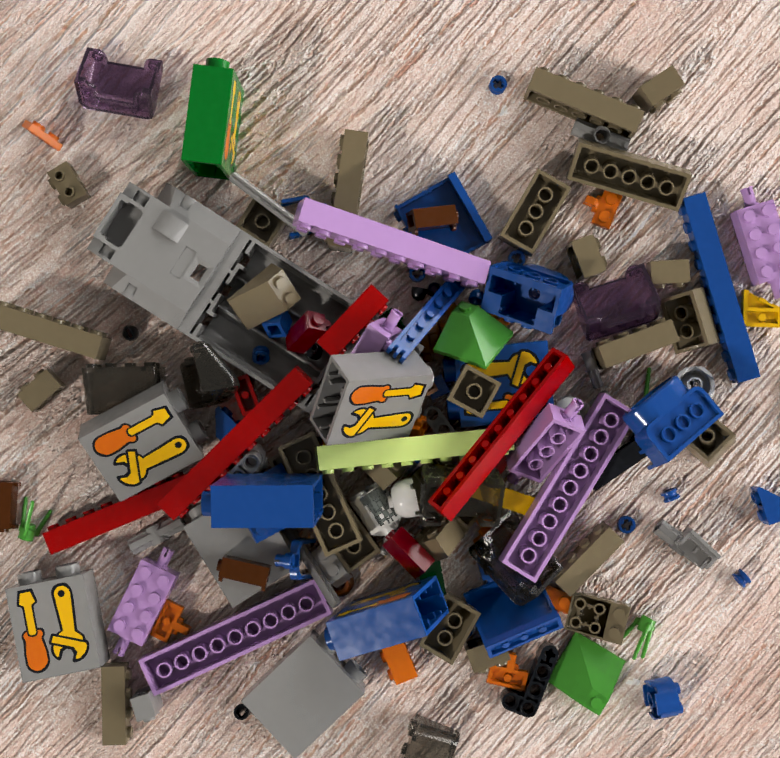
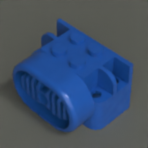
[481,261,574,335]
[622,375,724,470]

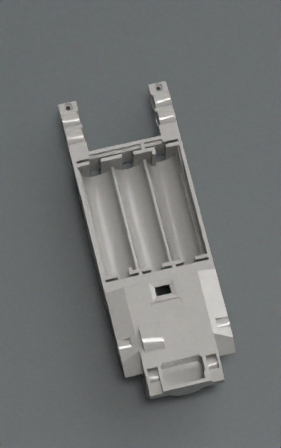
[87,182,424,414]

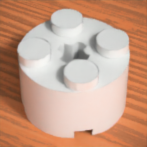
[677,366,715,398]

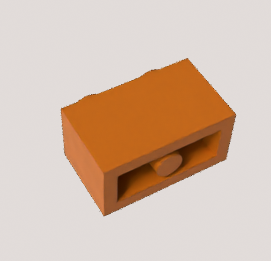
[379,643,418,685]

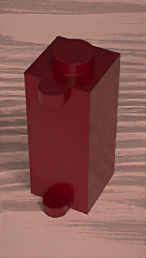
[286,310,331,354]
[382,526,435,580]

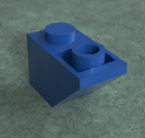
[215,406,240,441]
[751,486,780,525]

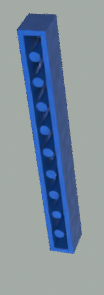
[678,192,761,383]

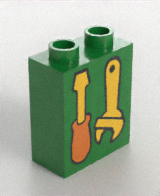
[181,58,244,180]

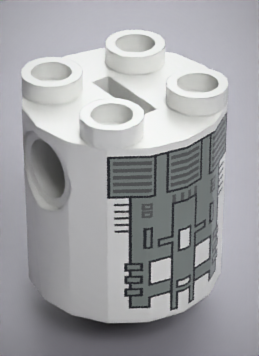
[349,482,402,536]

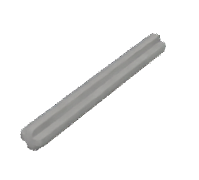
[229,172,310,237]
[285,528,341,608]

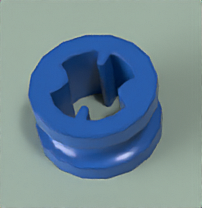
[489,75,507,95]
[507,250,525,265]
[409,269,426,282]
[252,345,270,365]
[660,487,680,503]
[617,516,636,534]
[732,569,751,588]

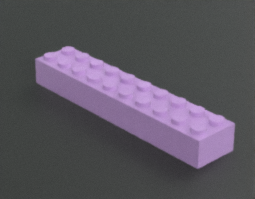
[292,197,491,289]
[498,393,632,583]
[138,578,333,696]

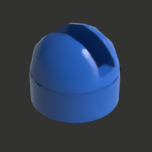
[468,289,484,305]

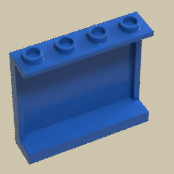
[393,172,492,254]
[463,571,564,659]

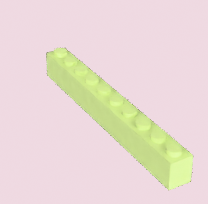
[315,429,515,475]

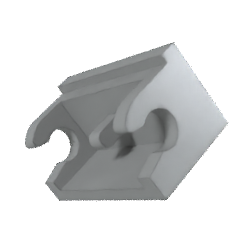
[673,527,721,570]

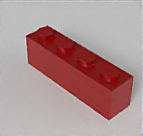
[317,284,389,356]

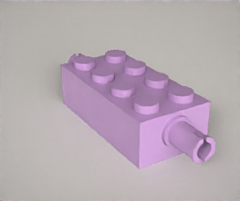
[730,186,780,300]
[351,308,403,354]
[505,398,586,485]
[107,546,180,657]

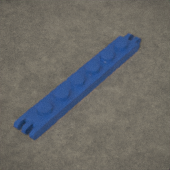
[385,281,465,364]

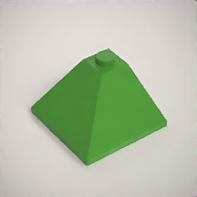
[433,301,513,369]
[549,632,625,716]

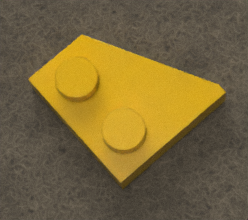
[741,289,780,328]

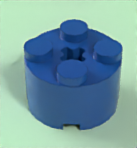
[643,676,683,720]

